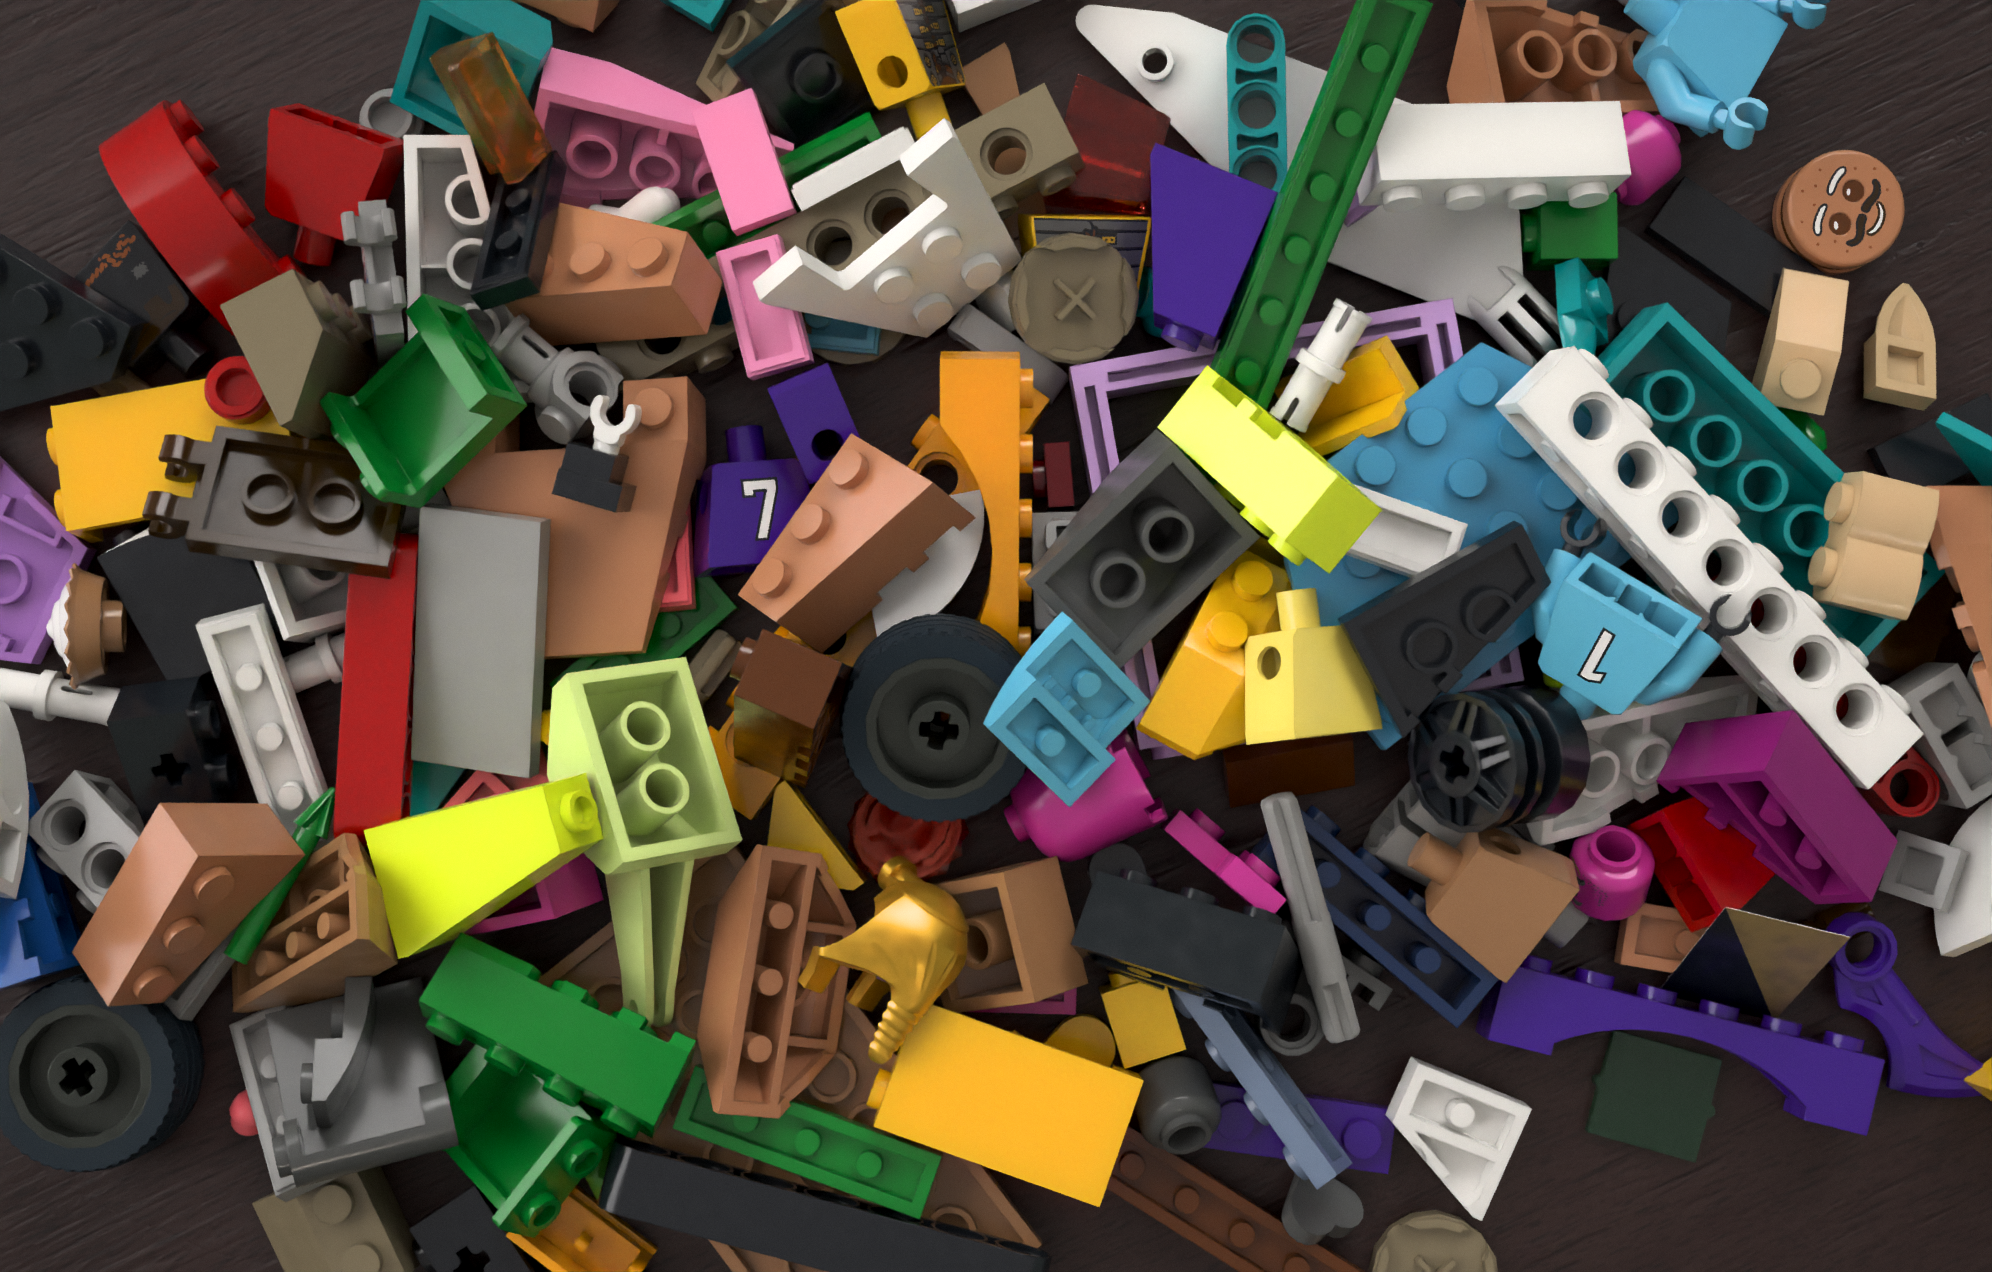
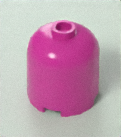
[1004,728,1168,862]

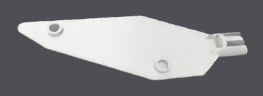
[1076,5,1560,367]

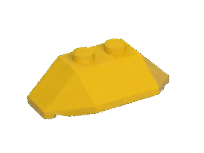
[1136,536,1292,760]

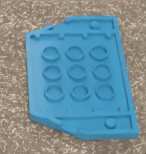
[1283,342,1679,750]

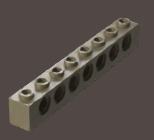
[595,83,1086,394]

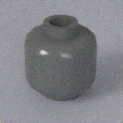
[1134,1054,1222,1155]

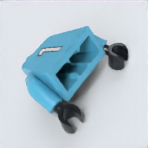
[1531,509,1752,720]

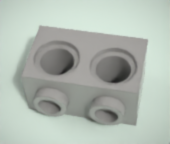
[1887,662,1992,809]
[28,770,145,914]

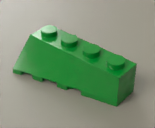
[419,932,696,1139]

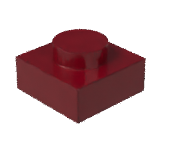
[1032,442,1074,512]

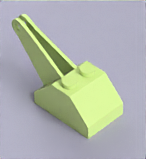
[547,657,742,1028]

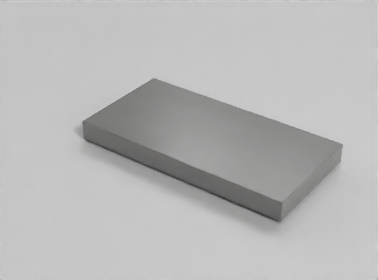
[411,503,551,779]

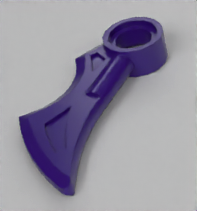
[1825,912,1983,1098]

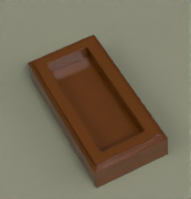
[1222,733,1355,808]

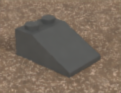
[1024,429,1260,669]

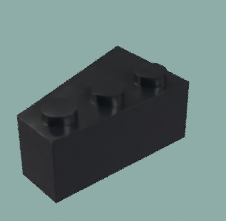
[1071,869,1303,1035]

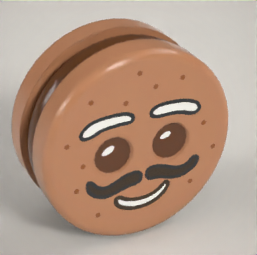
[1772,150,1905,275]

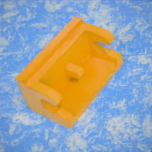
[506,1185,658,1272]

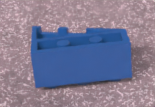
[0,782,81,991]

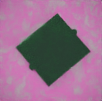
[1585,1030,1723,1162]

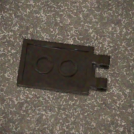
[142,425,407,579]

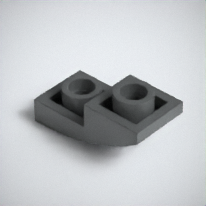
[300,976,377,1127]

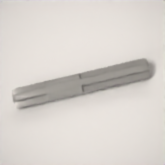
[1260,792,1360,1043]

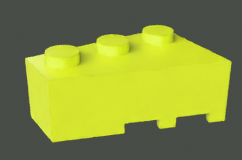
[1157,365,1382,574]

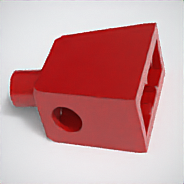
[265,103,404,266]
[1627,797,1775,933]

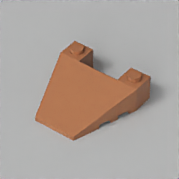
[444,376,707,659]

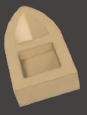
[1864,283,1936,411]

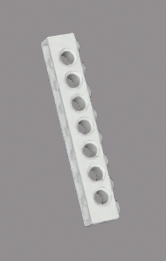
[1494,346,1924,790]

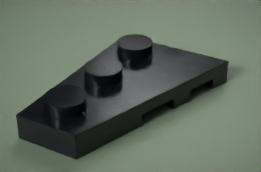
[1338,521,1551,738]

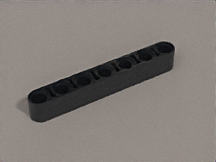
[597,1138,1052,1272]

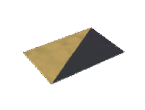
[1661,907,1850,1018]

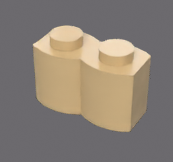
[1808,471,1939,620]

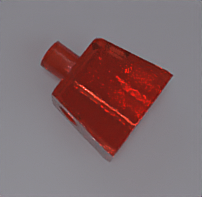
[1043,74,1199,215]

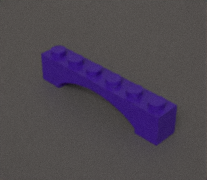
[1475,954,1885,1136]

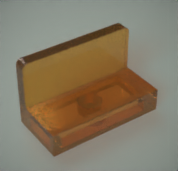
[429,32,552,185]

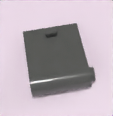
[265,977,459,1188]

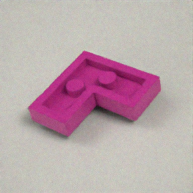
[1160,808,1287,914]

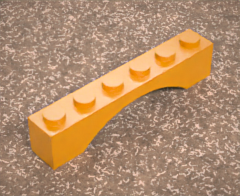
[940,351,1033,721]

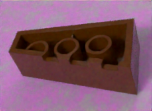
[730,629,854,788]

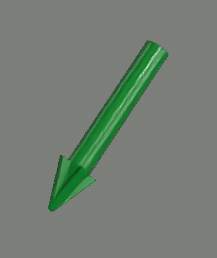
[223,787,336,965]

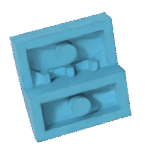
[983,612,1151,807]

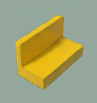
[1274,335,1419,456]

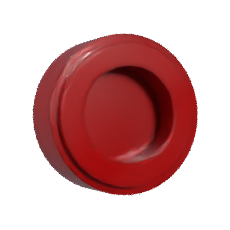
[204,356,271,425]

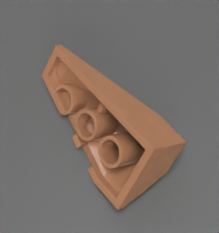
[1446,0,1660,116]
[1926,486,1992,728]

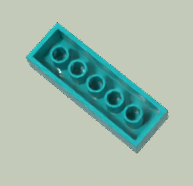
[1578,302,1945,657]

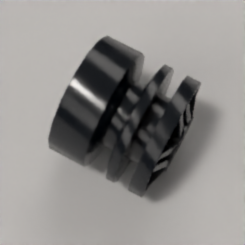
[1407,684,1591,833]

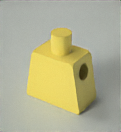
[1245,588,1383,745]

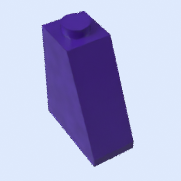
[1150,143,1278,352]

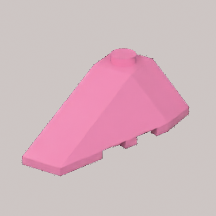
[524,48,794,208]

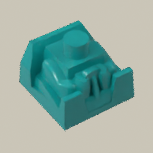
[389,0,553,162]

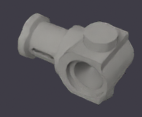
[490,313,624,445]

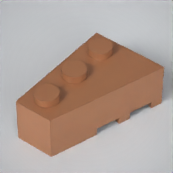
[504,202,723,346]
[738,433,976,653]
[72,803,305,1007]

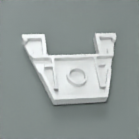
[753,118,1022,338]

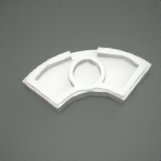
[872,490,984,637]
[1934,798,1992,957]

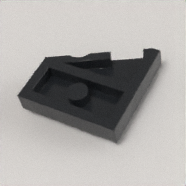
[1596,226,1732,356]

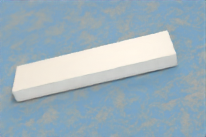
[195,603,334,853]

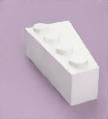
[403,135,532,402]

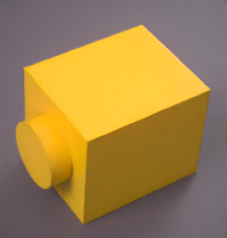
[1098,972,1186,1069]

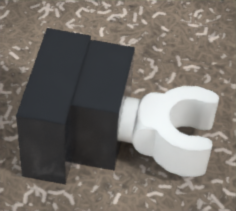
[552,395,642,513]

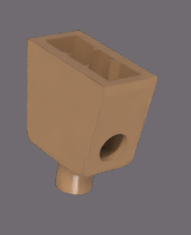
[1407,828,1580,983]

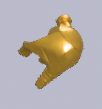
[797,856,969,1064]

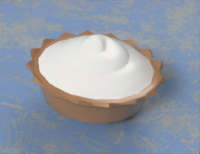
[46,563,127,690]

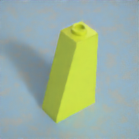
[364,773,604,959]

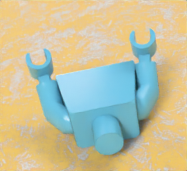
[1624,0,1831,150]

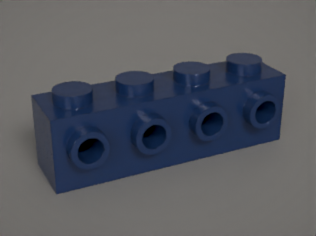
[1249,805,1499,1029]

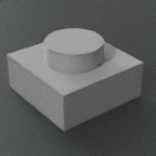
[1879,830,1969,913]

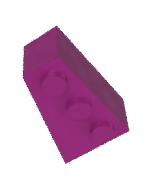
[1656,710,1898,904]

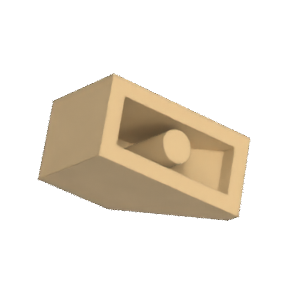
[1752,268,1849,416]

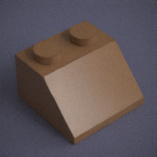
[934,856,1088,1013]

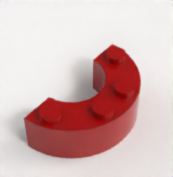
[99,99,307,338]

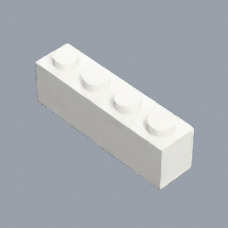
[1357,101,1631,212]

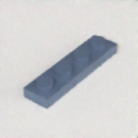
[1167,987,1353,1190]

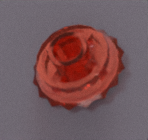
[847,791,970,883]

